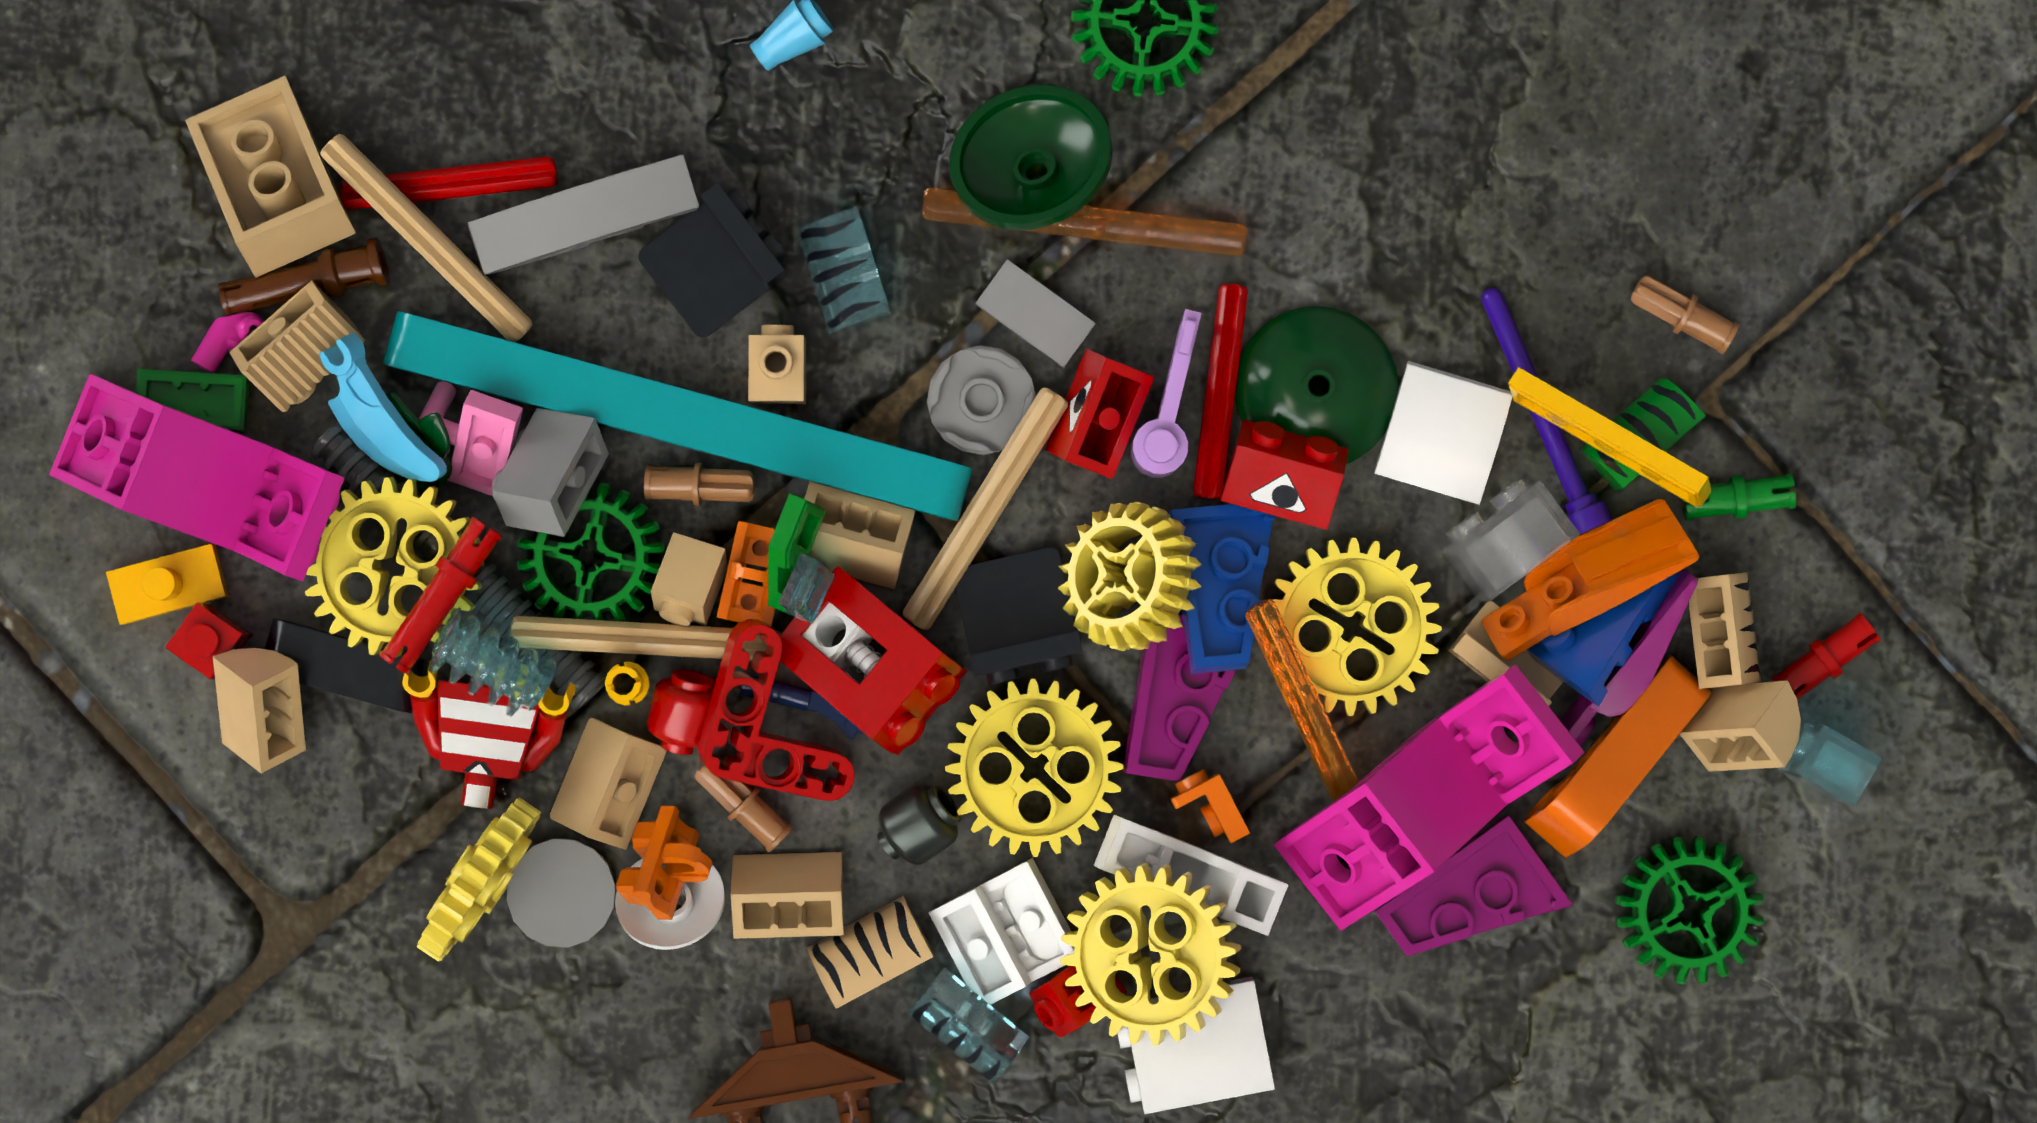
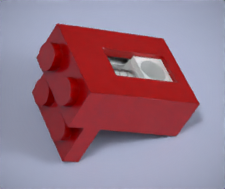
[779,565,968,756]

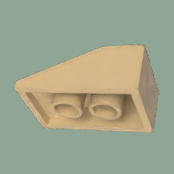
[185,76,356,278]

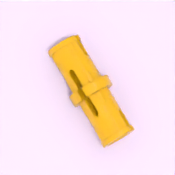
[605,662,650,706]

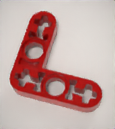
[698,619,855,801]

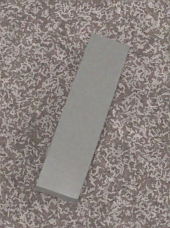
[467,155,699,276]

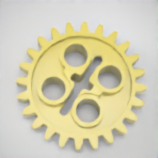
[305,477,484,657]
[1262,538,1442,716]
[945,678,1123,857]
[417,797,541,962]
[1060,863,1241,1046]

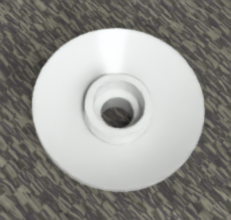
[615,858,725,950]

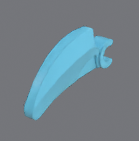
[319,332,447,482]

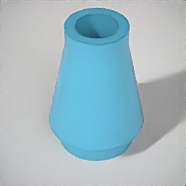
[750,0,834,71]

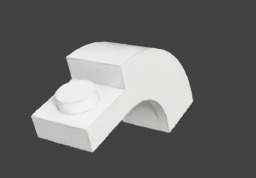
[1094,815,1288,936]

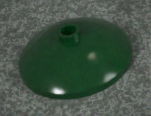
[949,85,1113,230]
[1235,306,1398,464]

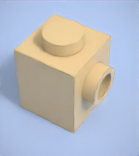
[748,325,806,404]
[651,532,728,626]

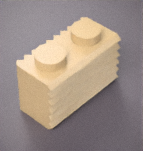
[229,280,365,412]

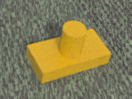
[106,544,229,625]

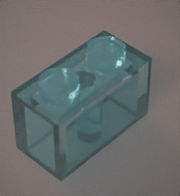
[1779,723,1882,806]

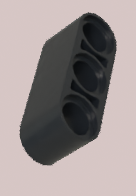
[265,618,426,713]

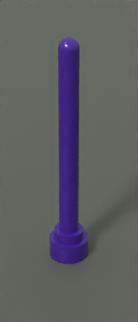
[1481,288,1613,538]

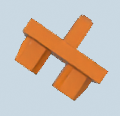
[717,521,776,628]
[616,806,713,920]

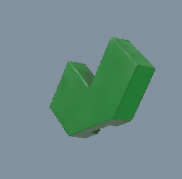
[768,493,826,617]

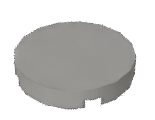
[927,345,1036,456]
[506,838,617,948]

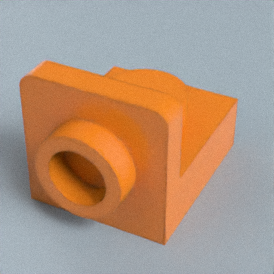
[1170,769,1250,843]

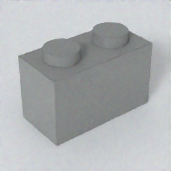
[491,408,609,537]

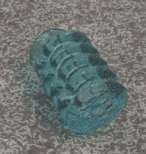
[429,607,556,717]

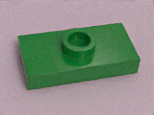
[136,369,250,431]

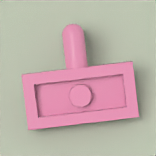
[419,381,523,496]

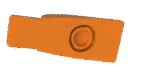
[1482,499,1699,661]

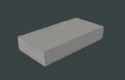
[975,259,1096,369]

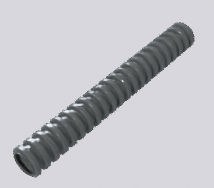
[311,422,607,710]

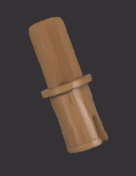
[1630,275,1739,354]
[644,462,755,506]
[695,756,793,852]

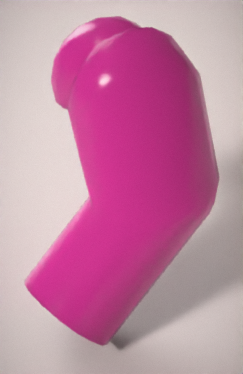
[190,312,264,374]

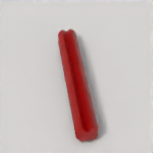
[340,156,558,210]
[1193,283,1248,500]

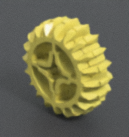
[1058,502,1202,651]

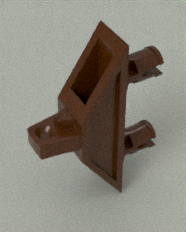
[687,997,906,1123]

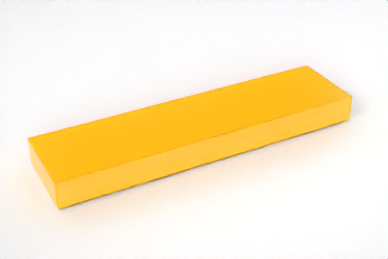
[1508,367,1711,507]

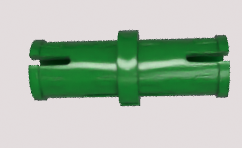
[1681,473,1796,521]

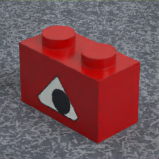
[1045,348,1155,479]
[1221,420,1349,530]

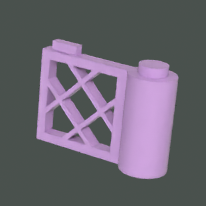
[1130,309,1202,478]

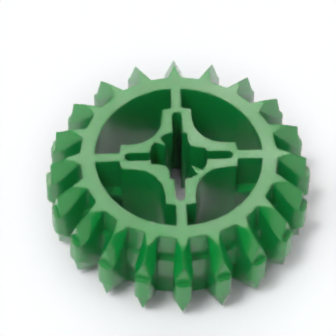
[1071,0,1219,98]
[517,483,666,622]
[1615,836,1765,985]

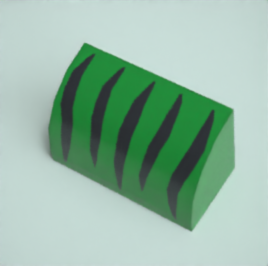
[1579,377,1706,491]

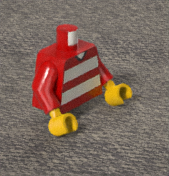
[402,660,576,809]

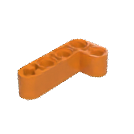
[1524,654,1712,858]

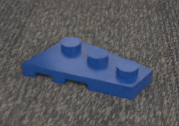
[1169,504,1275,674]
[1527,570,1682,707]

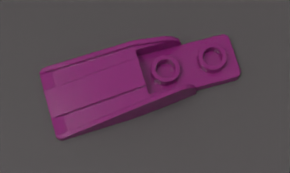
[1560,568,1698,746]

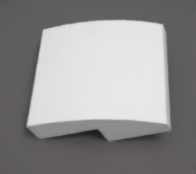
[1374,361,1512,505]
[929,857,1075,1010]

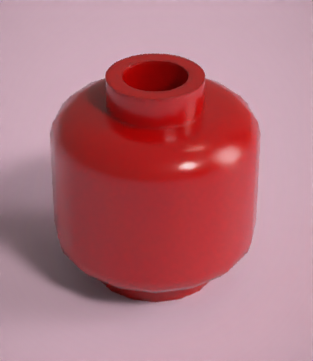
[647,669,715,755]

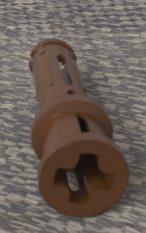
[218,237,390,316]

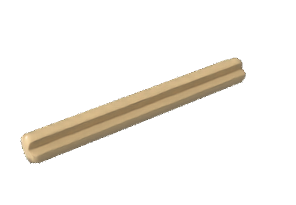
[320,134,532,343]
[903,388,1068,630]
[509,616,781,661]

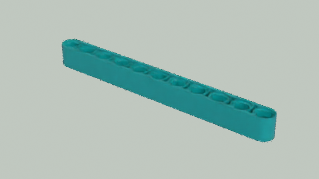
[382,311,973,522]

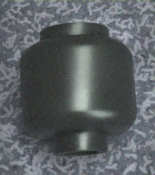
[877,783,961,865]

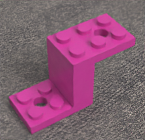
[49,374,344,582]
[1273,664,1585,931]

